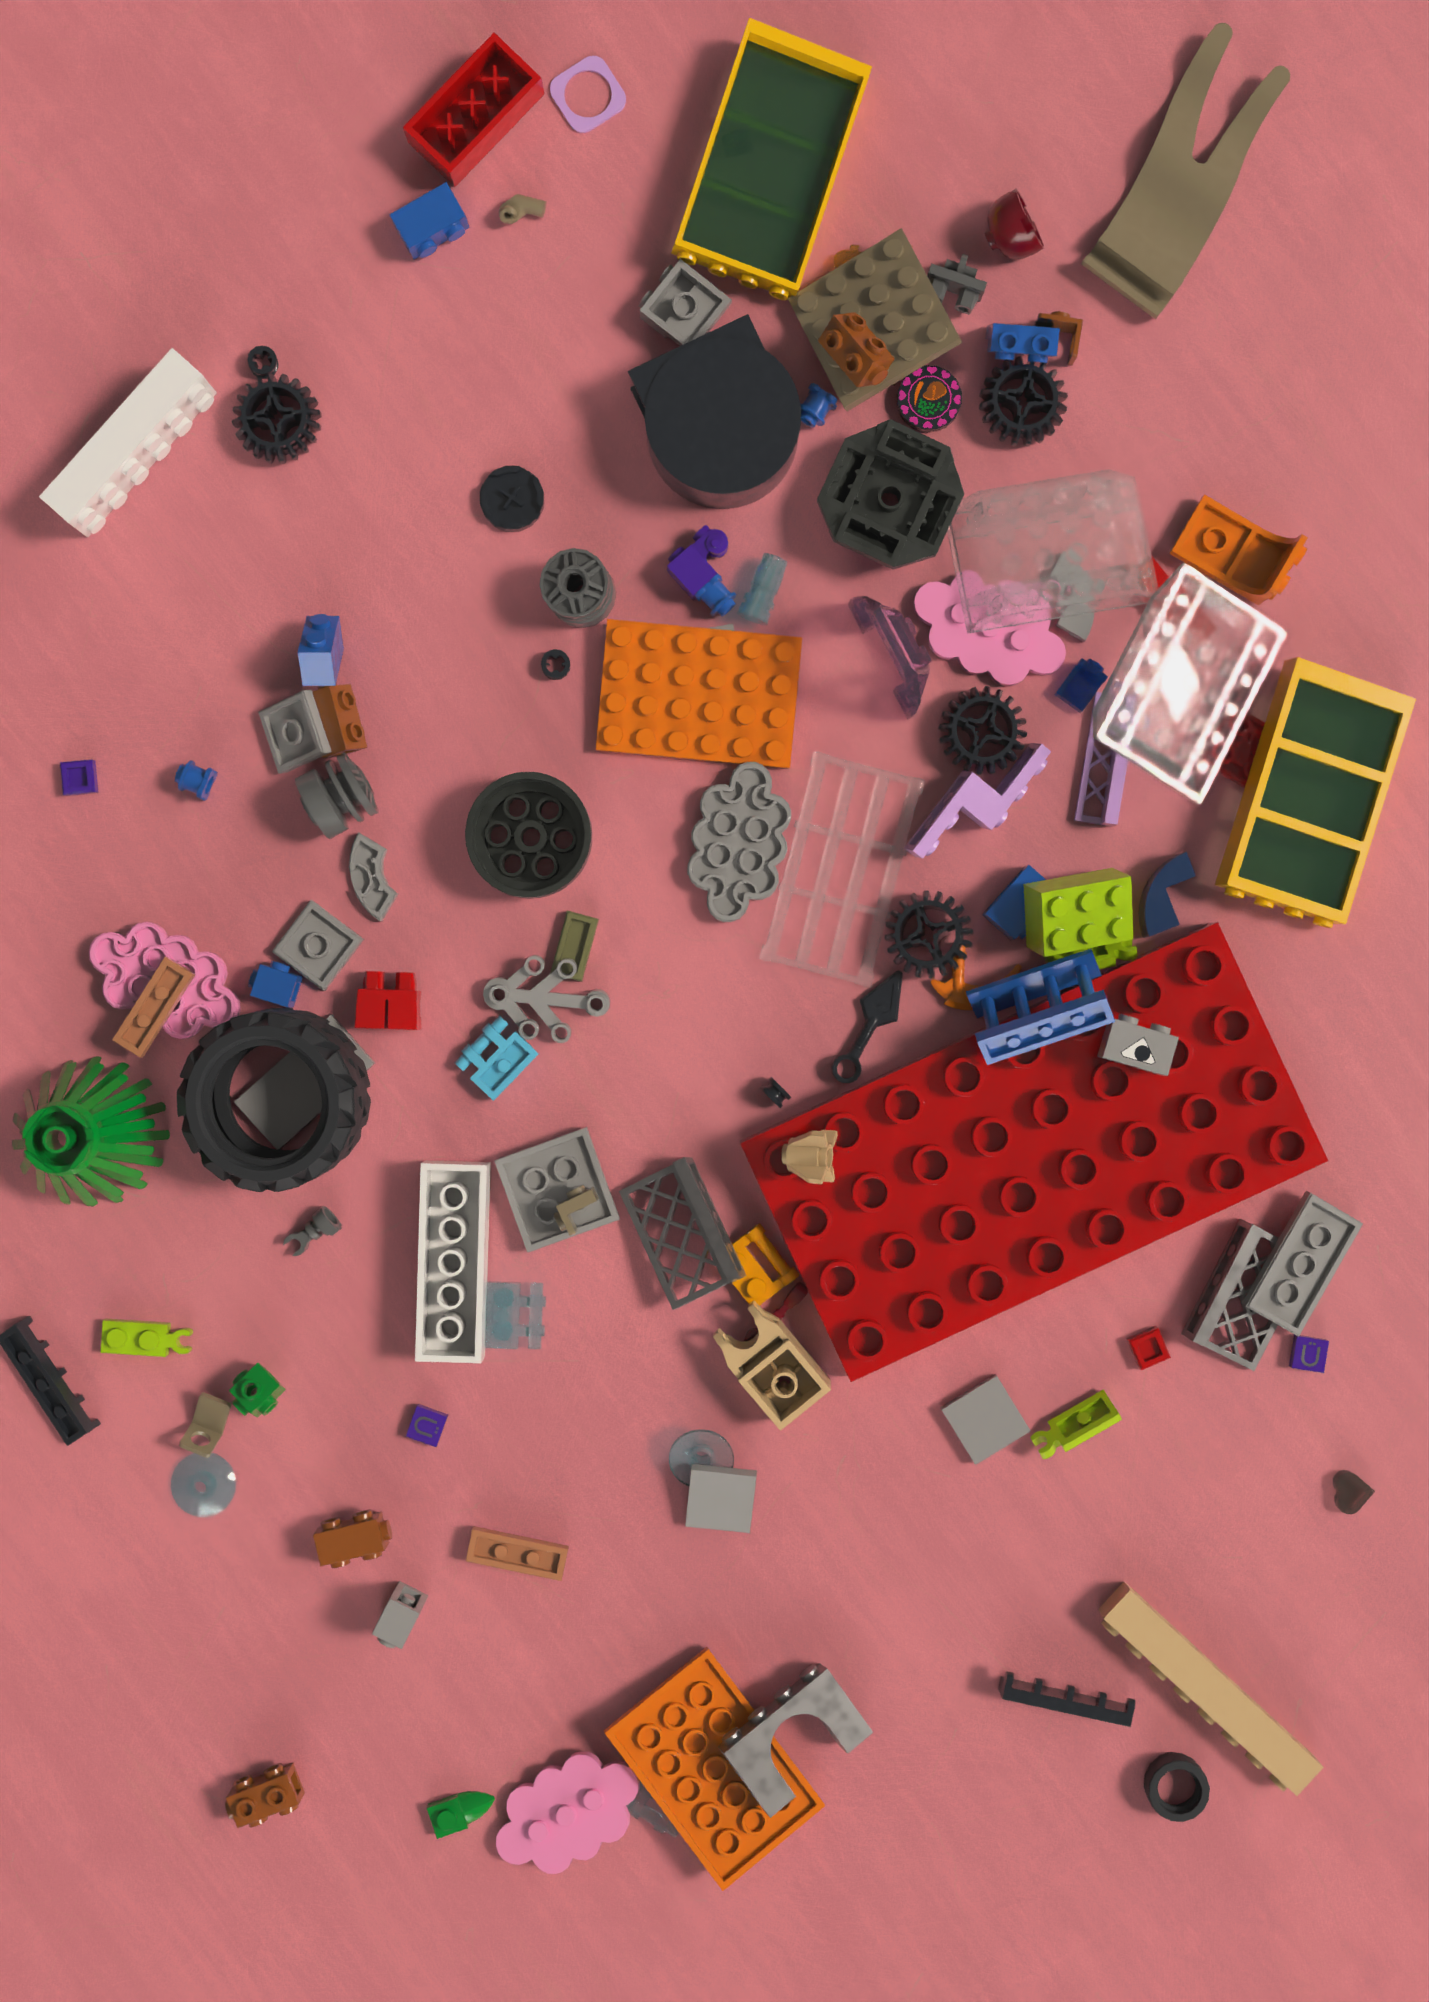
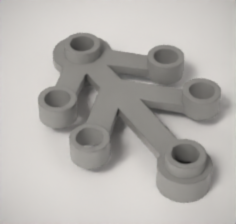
[483,955,610,1043]

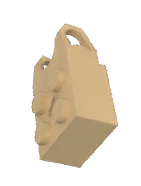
[713,1300,831,1431]

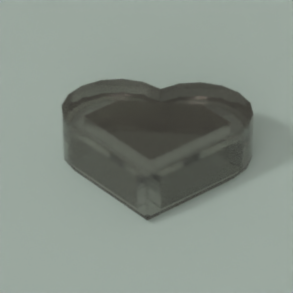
[1333,1470,1375,1515]

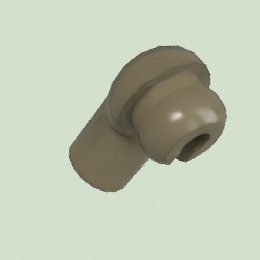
[499,194,546,224]

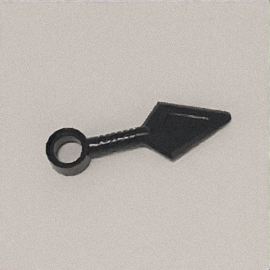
[831,970,903,1083]

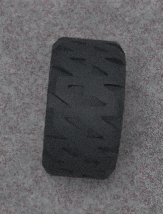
[177,1008,371,1192]

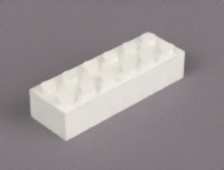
[39,348,217,537]
[415,1160,491,1363]

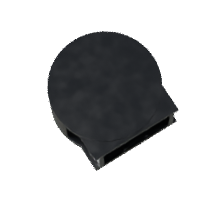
[628,314,801,509]

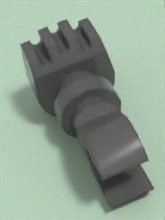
[283,1206,342,1256]

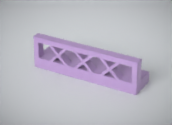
[1074,692,1139,827]

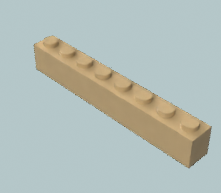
[1098,1581,1324,1796]

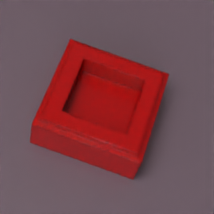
[1127,1326,1171,1370]

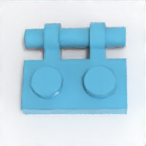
[455,1015,540,1101]

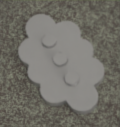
[687,762,791,922]

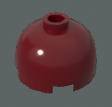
[984,189,1044,259]

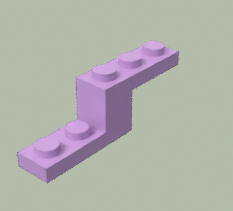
[904,743,1051,859]

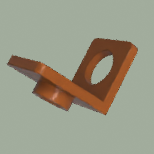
[1034,311,1083,365]

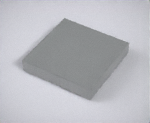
[258,690,332,774]
[272,900,364,991]
[940,1374,1031,1465]
[685,1464,757,1533]

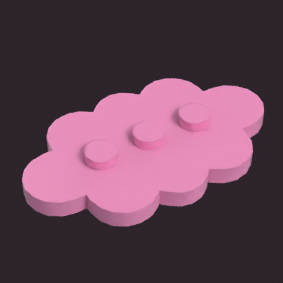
[913,570,1066,687]
[88,922,241,1039]
[496,1751,640,1874]

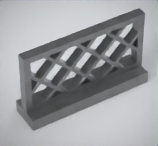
[619,1157,747,1310]
[1181,1219,1279,1371]

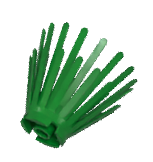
[12,1056,170,1207]

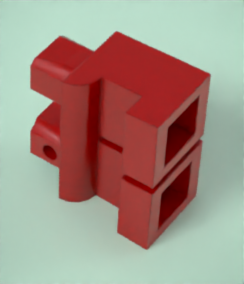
[355,971,421,1030]

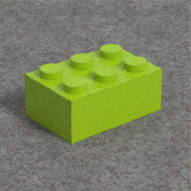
[1023,868,1133,957]

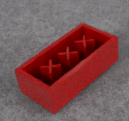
[403,32,545,188]

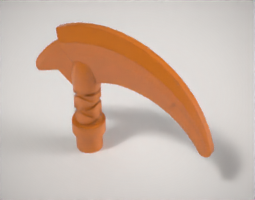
[930,942,1022,1010]

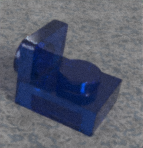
[1054,658,1108,713]

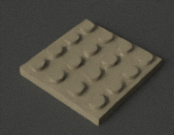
[788,228,963,411]

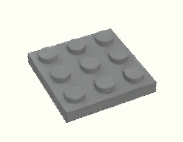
[494,1127,620,1253]

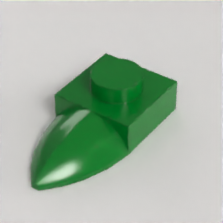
[427,1791,495,1839]

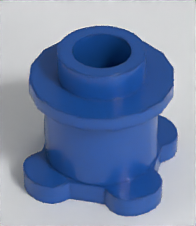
[800,383,838,428]
[695,574,737,617]
[175,760,218,801]

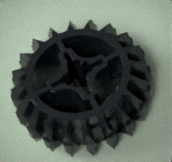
[979,356,1068,447]
[232,373,322,464]
[938,686,1027,775]
[885,891,974,979]

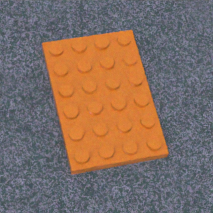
[596,619,803,768]
[604,1647,826,1891]

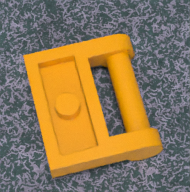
[732,1223,800,1305]

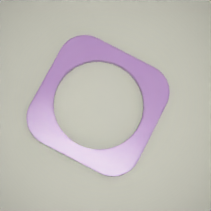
[550,56,626,133]

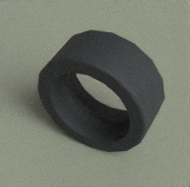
[1144,1752,1210,1822]

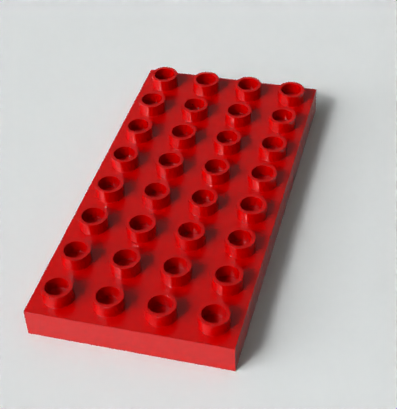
[740,922,1328,1382]

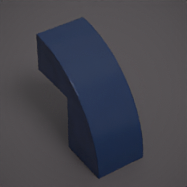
[1138,852,1196,938]

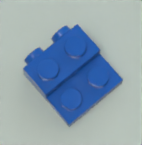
[985,323,1060,363]

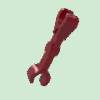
[744,1282,808,1341]

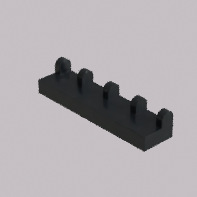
[0,1316,101,1446]
[998,1671,1135,1727]

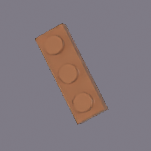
[112,957,196,1058]
[466,1526,569,1581]

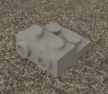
[639,259,732,346]

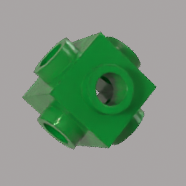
[229,1363,286,1418]

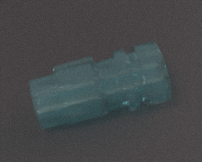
[737,553,788,626]

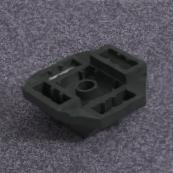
[817,419,964,570]

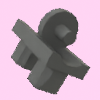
[927,254,987,315]

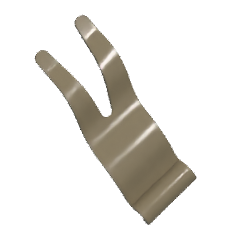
[1081,23,1290,320]

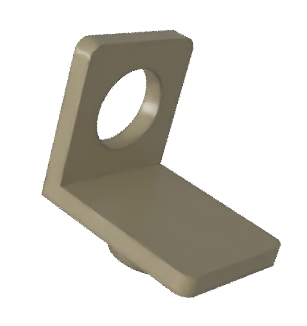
[179,1392,232,1458]

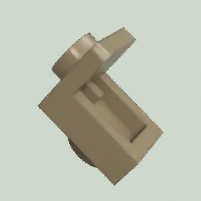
[554,1185,599,1236]

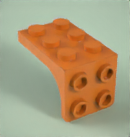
[1169,494,1308,606]

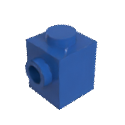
[248,960,303,1008]

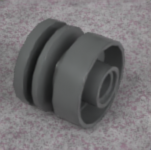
[540,548,616,628]
[295,752,379,839]

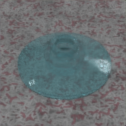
[669,1429,734,1486]
[171,1453,236,1517]

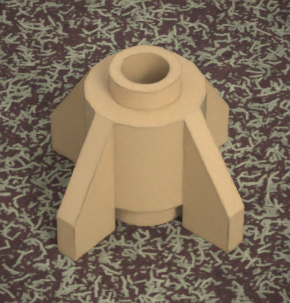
[782,1130,838,1184]

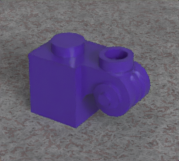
[667,525,728,601]

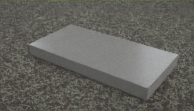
[234,1015,375,1150]
[1242,1191,1363,1337]

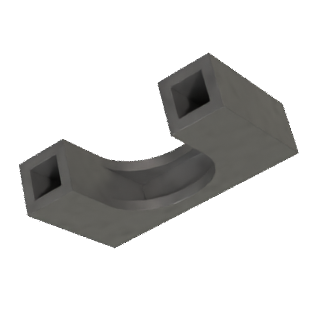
[718,1663,873,1818]

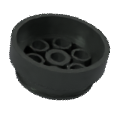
[465,772,592,899]

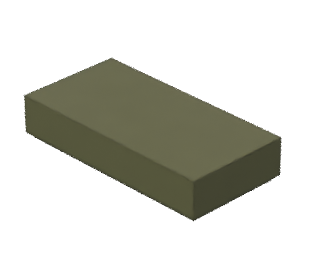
[550,910,599,982]

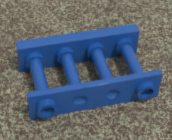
[966,948,1115,1065]

